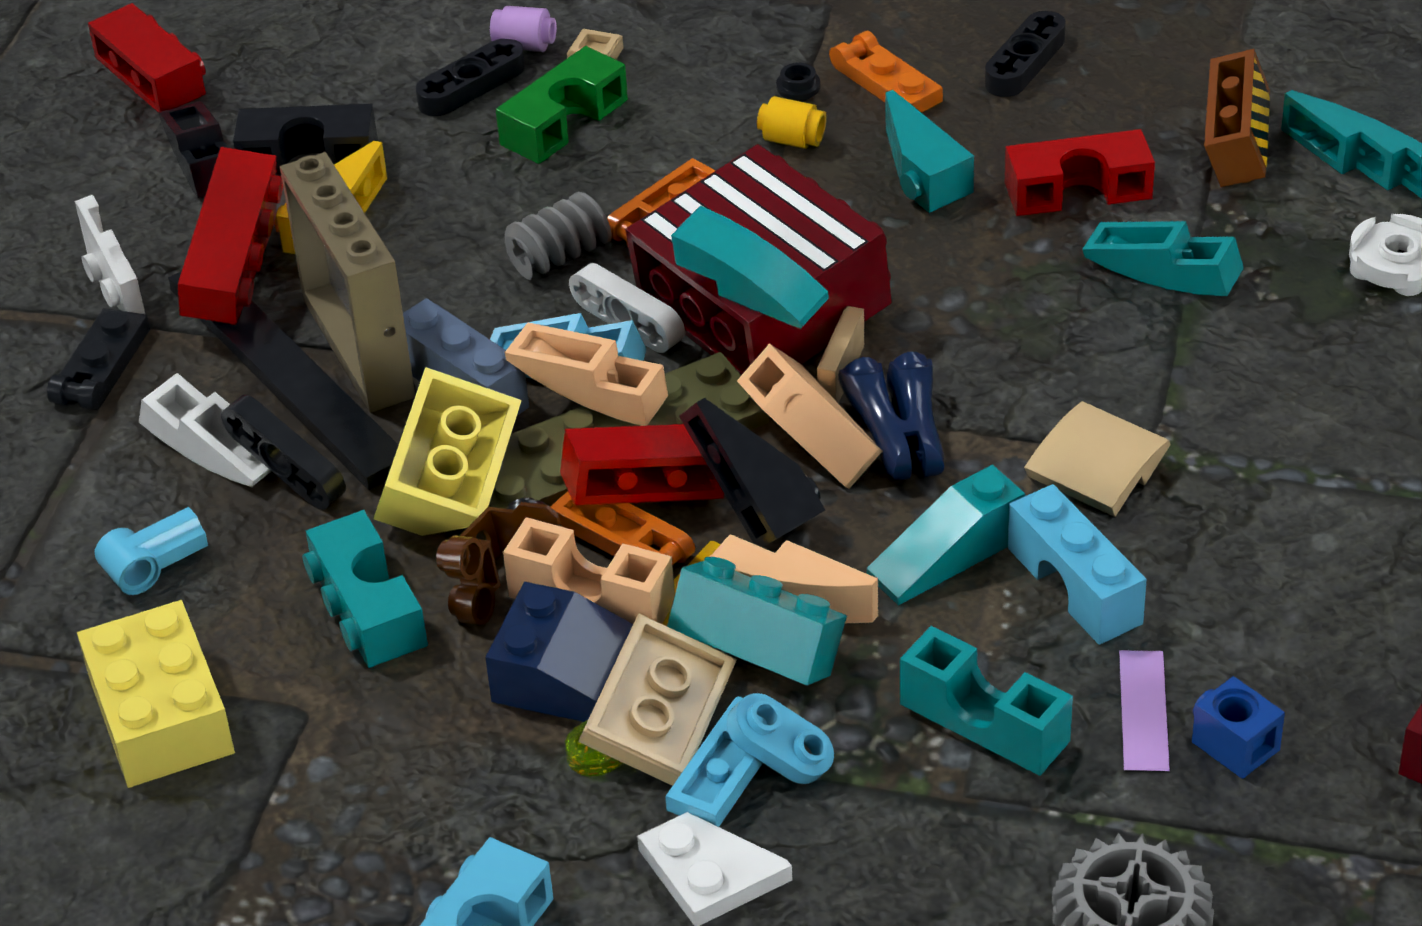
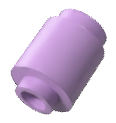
[490,6,557,52]

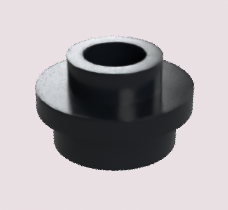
[776,62,820,102]

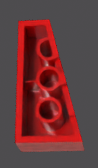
[178,147,283,325]

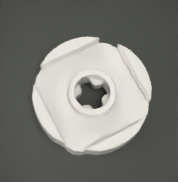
[1349,214,1422,296]

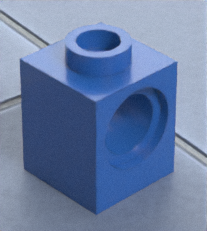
[1192,676,1285,779]

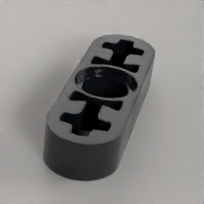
[985,11,1066,97]
[415,39,525,116]
[221,395,346,509]

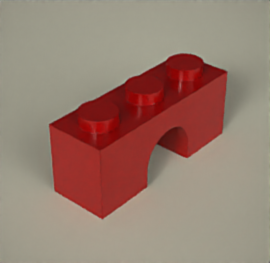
[1005,129,1155,216]

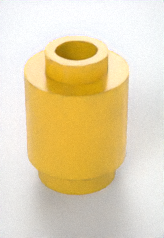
[757,96,826,149]

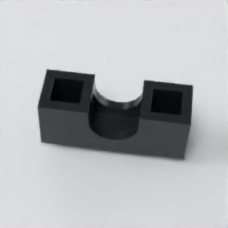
[233,104,378,176]

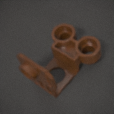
[436,502,562,625]

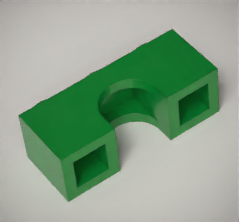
[496,46,628,164]

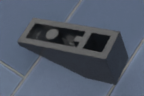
[679,398,825,548]

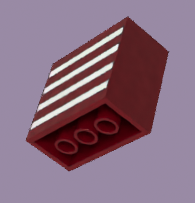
[625,144,892,375]

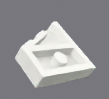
[75,195,145,314]

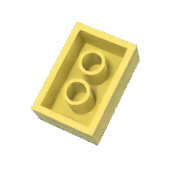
[77,600,235,788]

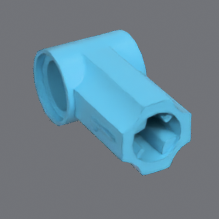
[95,507,208,595]

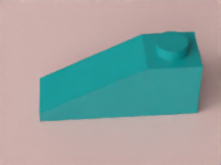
[885,90,974,213]
[867,464,1025,606]

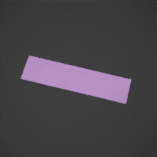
[1119,650,1170,771]

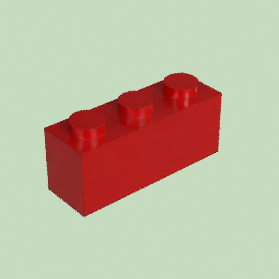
[88,3,206,113]
[560,424,724,505]

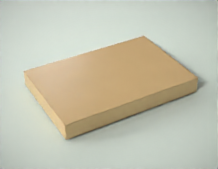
[578,613,737,786]

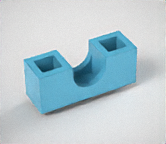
[1008,484,1147,645]
[420,837,554,926]

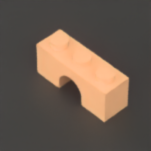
[503,517,675,624]

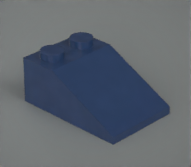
[485,581,633,723]

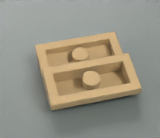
[1024,401,1171,517]

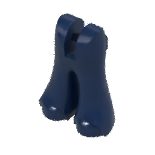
[838,352,944,481]

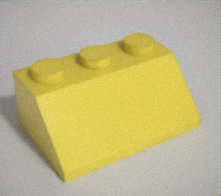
[373,367,522,536]

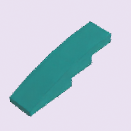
[1281,90,1422,198]

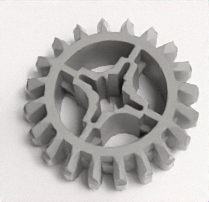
[1052,833,1214,926]

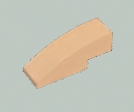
[505,322,668,426]
[710,534,878,624]

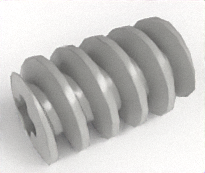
[505,192,612,280]

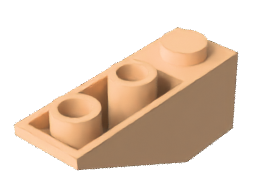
[737,343,883,489]

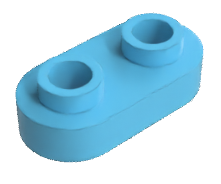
[727,693,834,784]

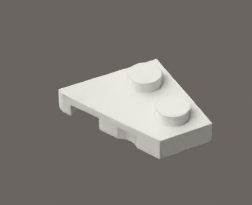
[637,812,792,926]

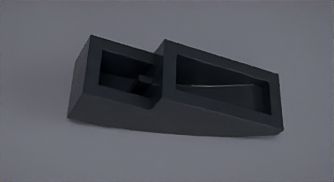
[159,101,229,198]

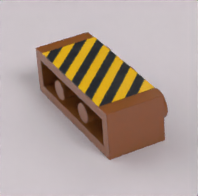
[1204,49,1270,187]

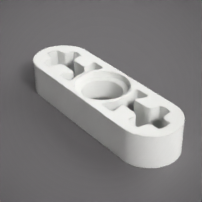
[569,263,685,353]

